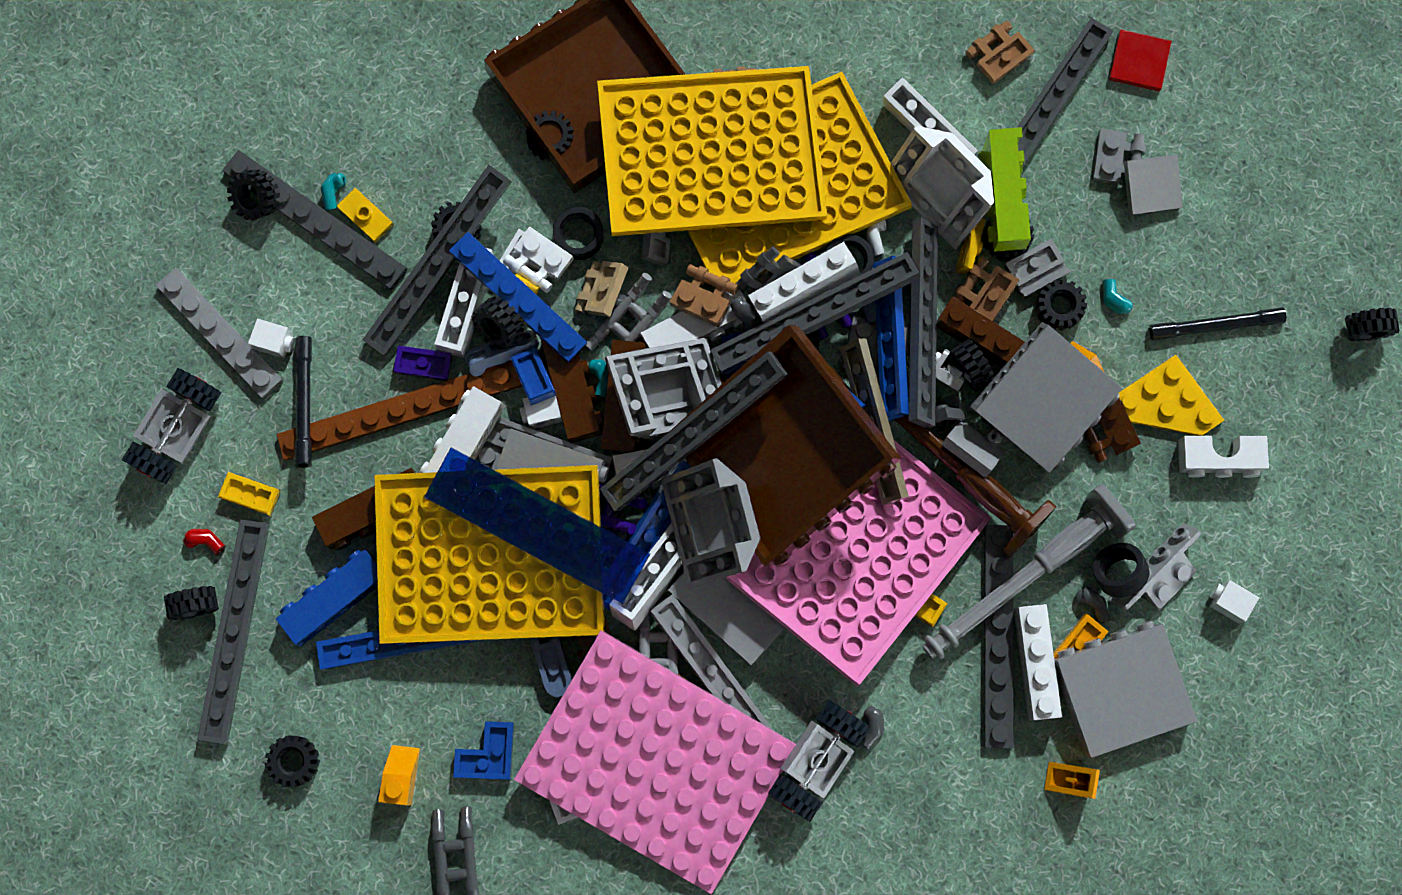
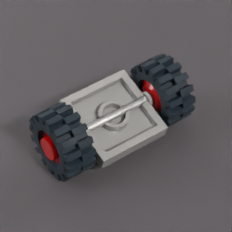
[122,368,221,484]
[768,700,871,822]

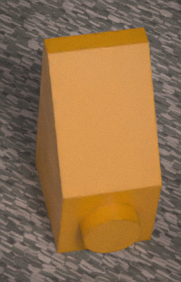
[378,745,420,806]

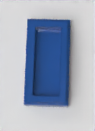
[511,347,556,406]

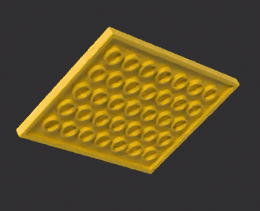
[597,66,827,236]
[687,71,912,289]
[374,465,605,644]

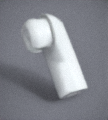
[867,220,887,256]

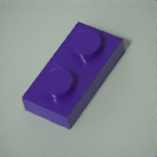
[393,345,453,381]

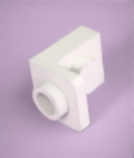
[936,349,965,391]

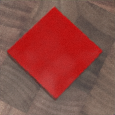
[1109,29,1172,92]

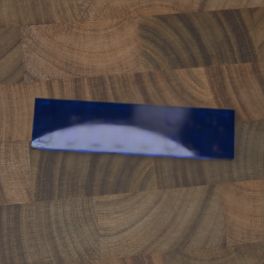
[424,447,651,604]

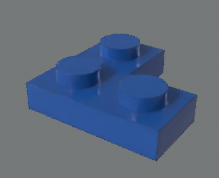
[453,721,514,780]

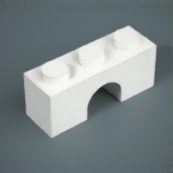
[1178,436,1269,478]

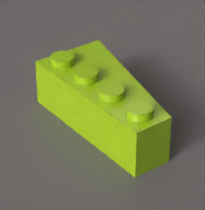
[978,127,1031,252]

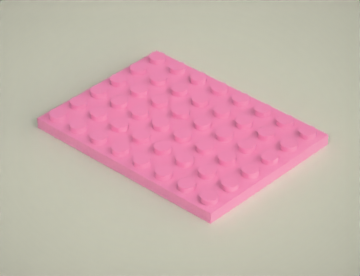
[725,440,991,687]
[514,630,796,894]

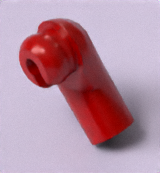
[183,529,226,555]

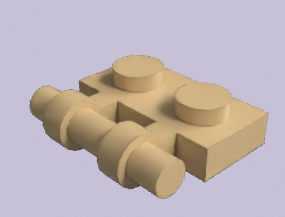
[575,261,628,317]

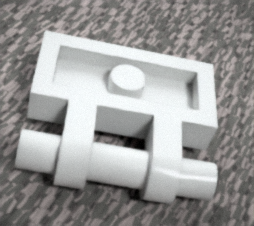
[503,226,574,293]

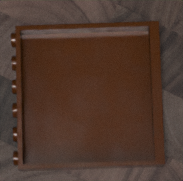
[484,0,686,193]
[668,324,901,567]

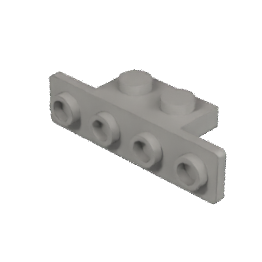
[1109,524,1201,610]

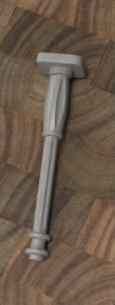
[922,484,1136,659]

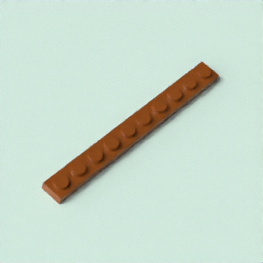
[277,361,523,461]

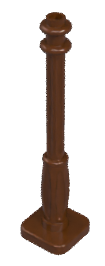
[879,384,1057,558]

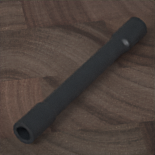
[1149,307,1286,341]
[295,336,312,468]

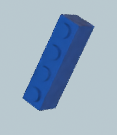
[275,549,378,647]

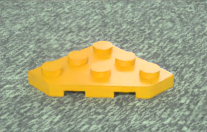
[1119,355,1225,436]

